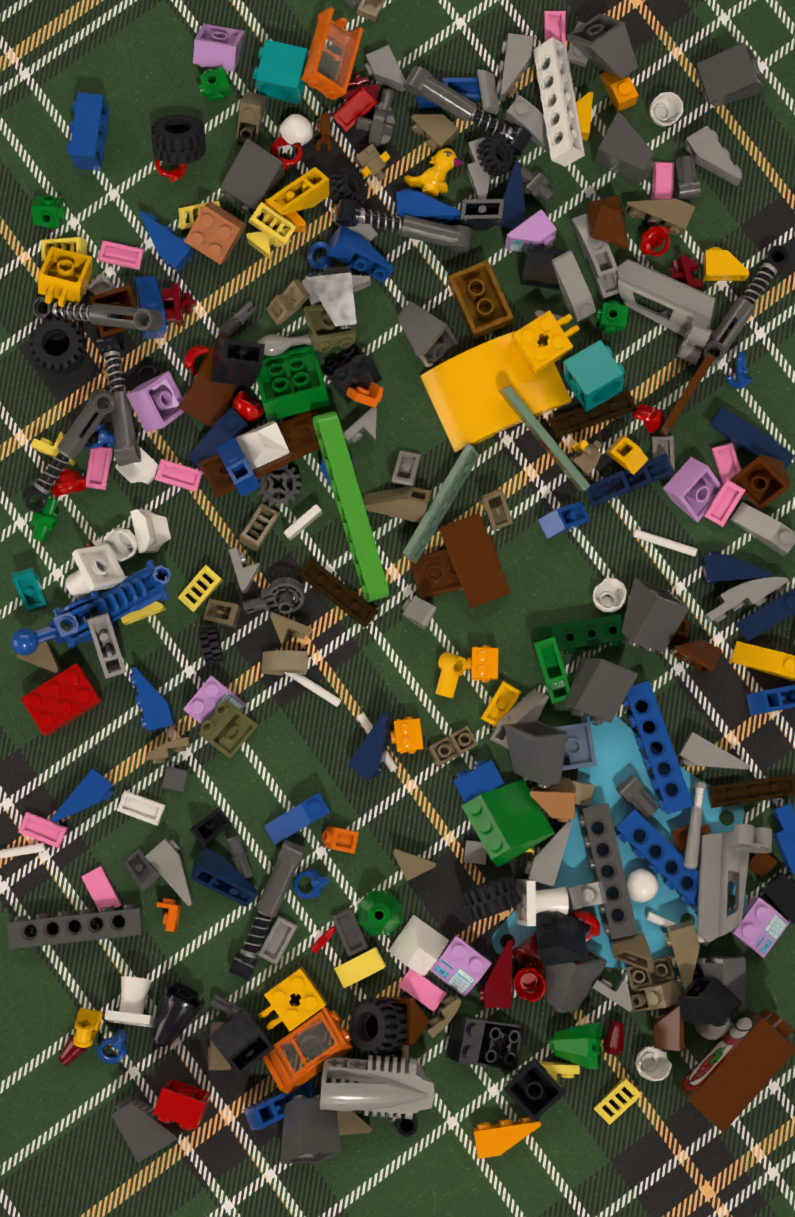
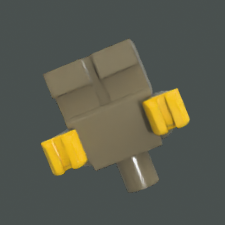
[353,144,390,181]
[569,440,602,476]

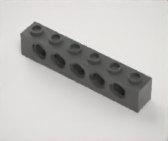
[578,803,638,940]
[7,904,145,949]

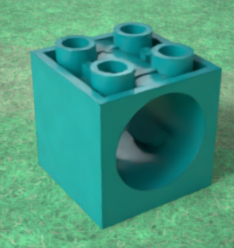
[253,40,308,105]
[563,340,625,412]

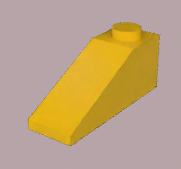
[267,167,329,215]
[730,641,795,681]

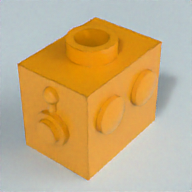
[467,645,498,683]
[391,716,423,754]

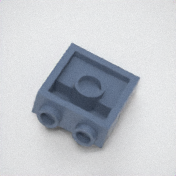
[554,722,597,771]

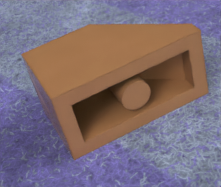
[531,787,576,822]

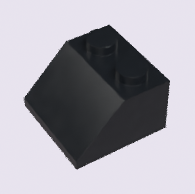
[536,911,587,967]
[503,1058,567,1122]

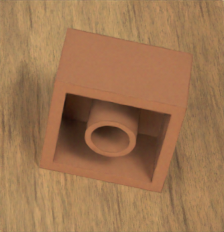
[184,202,247,265]

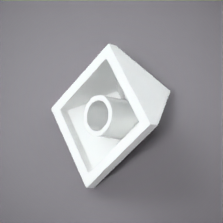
[235,420,290,470]
[388,914,449,977]

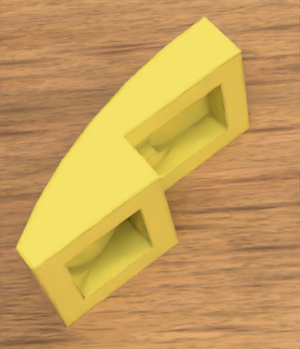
[334,947,386,988]

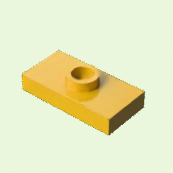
[480,681,522,728]

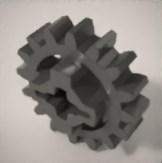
[257,464,302,509]

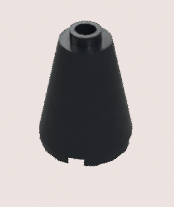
[152,982,205,1047]

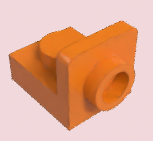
[346,382,383,408]
[322,826,359,854]
[156,898,181,932]

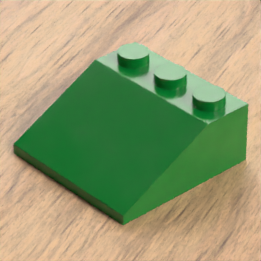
[256,345,330,421]
[462,779,555,868]

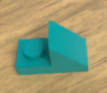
[12,567,47,611]

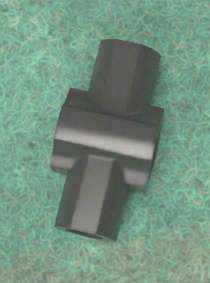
[521,167,556,204]

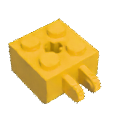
[38,246,93,307]
[512,310,580,375]
[258,967,327,1031]

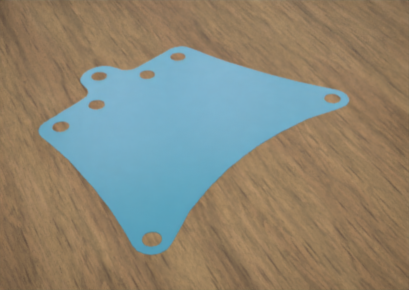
[492,715,747,981]

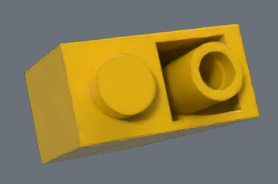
[605,436,648,475]

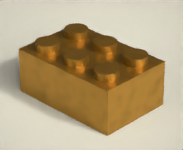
[448,260,514,340]

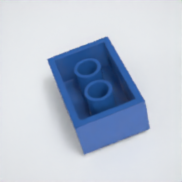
[67,92,110,171]

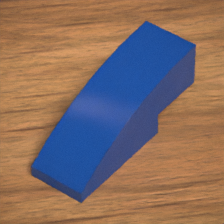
[416,78,481,108]
[771,803,795,875]

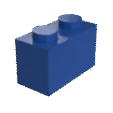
[453,759,504,803]

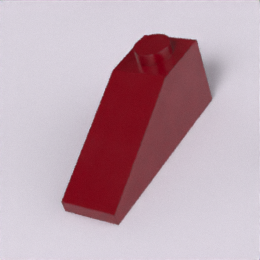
[480,939,513,1008]

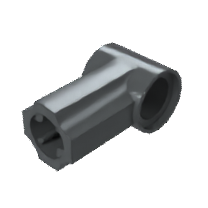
[675,156,701,200]
[615,774,659,820]

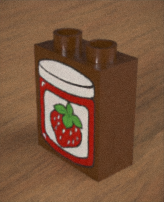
[676,1008,795,1132]

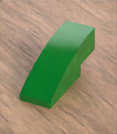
[533,636,570,704]

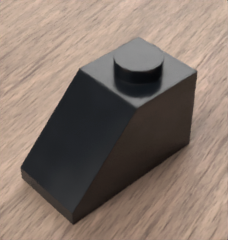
[461,199,505,231]
[760,872,795,924]

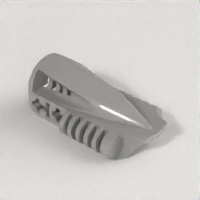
[320,1055,435,1120]

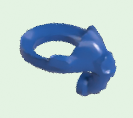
[307,241,335,270]
[725,351,753,389]
[85,423,115,449]
[294,869,330,899]
[97,1029,127,1064]

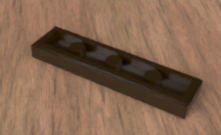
[549,390,637,440]
[298,558,379,629]
[707,774,795,808]

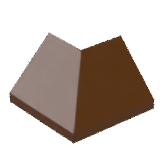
[587,195,629,249]
[89,284,137,338]
[730,455,791,511]
[668,640,722,674]
[380,996,429,1046]
[652,1003,684,1051]

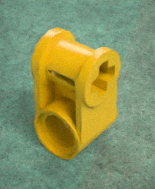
[73,1008,103,1048]

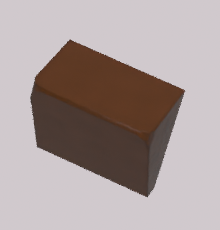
[670,619,690,645]
[748,853,778,879]

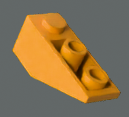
[473,1116,541,1159]

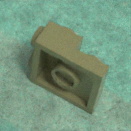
[303,304,356,353]
[198,699,258,759]

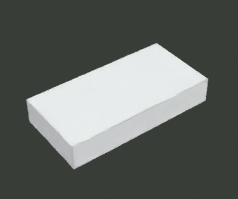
[284,505,323,541]
[117,790,166,826]

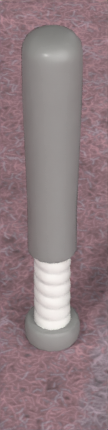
[684,782,707,869]

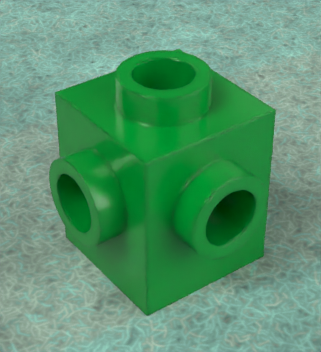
[198,67,232,102]
[32,195,65,228]
[596,301,629,334]

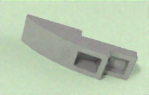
[571,213,619,299]
[704,577,789,623]

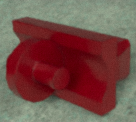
[341,72,380,103]
[668,255,703,290]
[162,283,197,326]

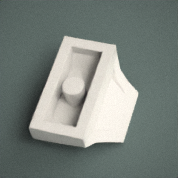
[115,447,159,485]
[130,509,171,553]

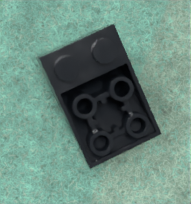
[446,1013,523,1070]

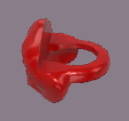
[270,136,302,171]
[155,158,187,182]
[640,226,670,257]
[184,345,210,376]
[632,404,665,434]
[51,468,86,497]
[568,910,600,942]

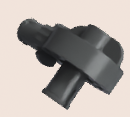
[356,89,395,147]
[243,577,304,615]

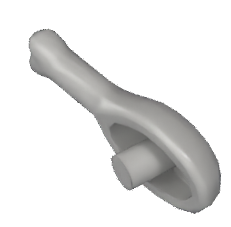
[257,334,312,356]

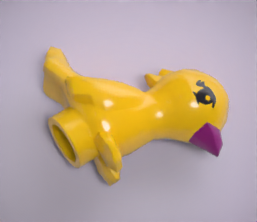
[404,148,463,197]

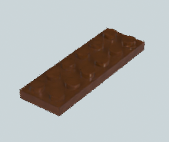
[198,409,320,498]

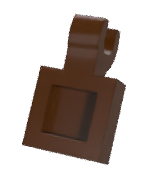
[316,114,332,154]
[670,824,711,852]

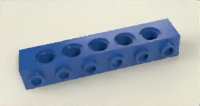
[623,681,694,814]
[614,809,730,916]

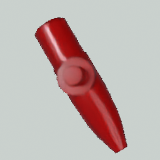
[310,926,336,954]

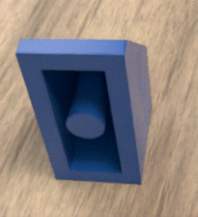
[538,502,591,539]

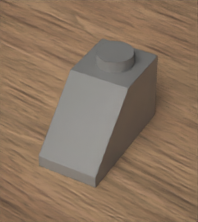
[364,45,406,92]
[402,596,437,630]

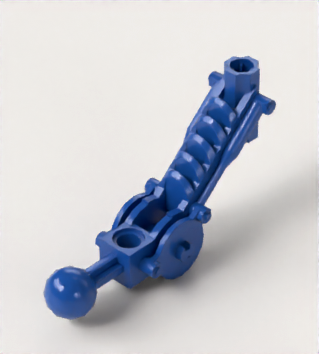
[11,560,172,656]

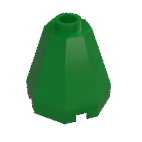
[358,890,402,936]
[550,1022,602,1070]

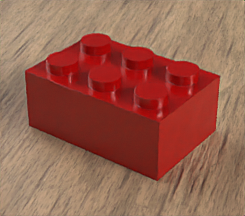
[21,663,103,737]
[153,1078,212,1131]

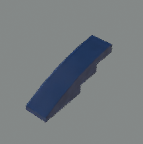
[709,407,794,471]
[585,453,675,507]

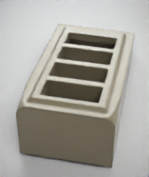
[239,502,280,552]

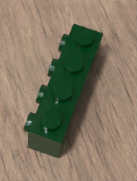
[533,614,625,655]

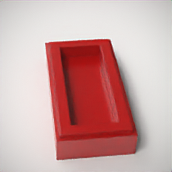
[332,86,377,132]

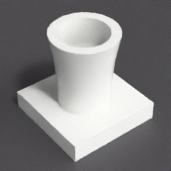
[66,544,126,599]
[516,879,569,926]
[105,976,155,1028]

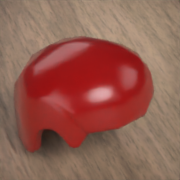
[233,390,264,421]
[513,967,547,1002]

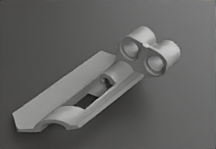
[617,259,715,365]
[697,824,772,943]

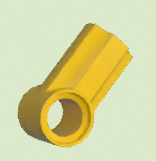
[435,652,467,698]

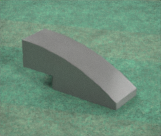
[467,137,490,199]

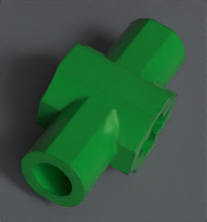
[31,498,59,542]

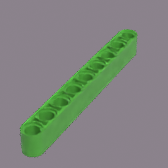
[313,411,389,602]

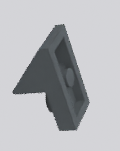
[123,848,160,891]

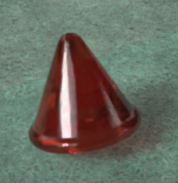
[512,932,546,969]

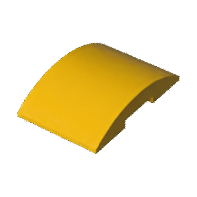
[420,330,572,453]

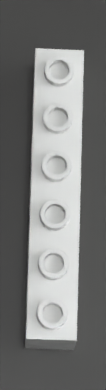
[533,37,585,167]

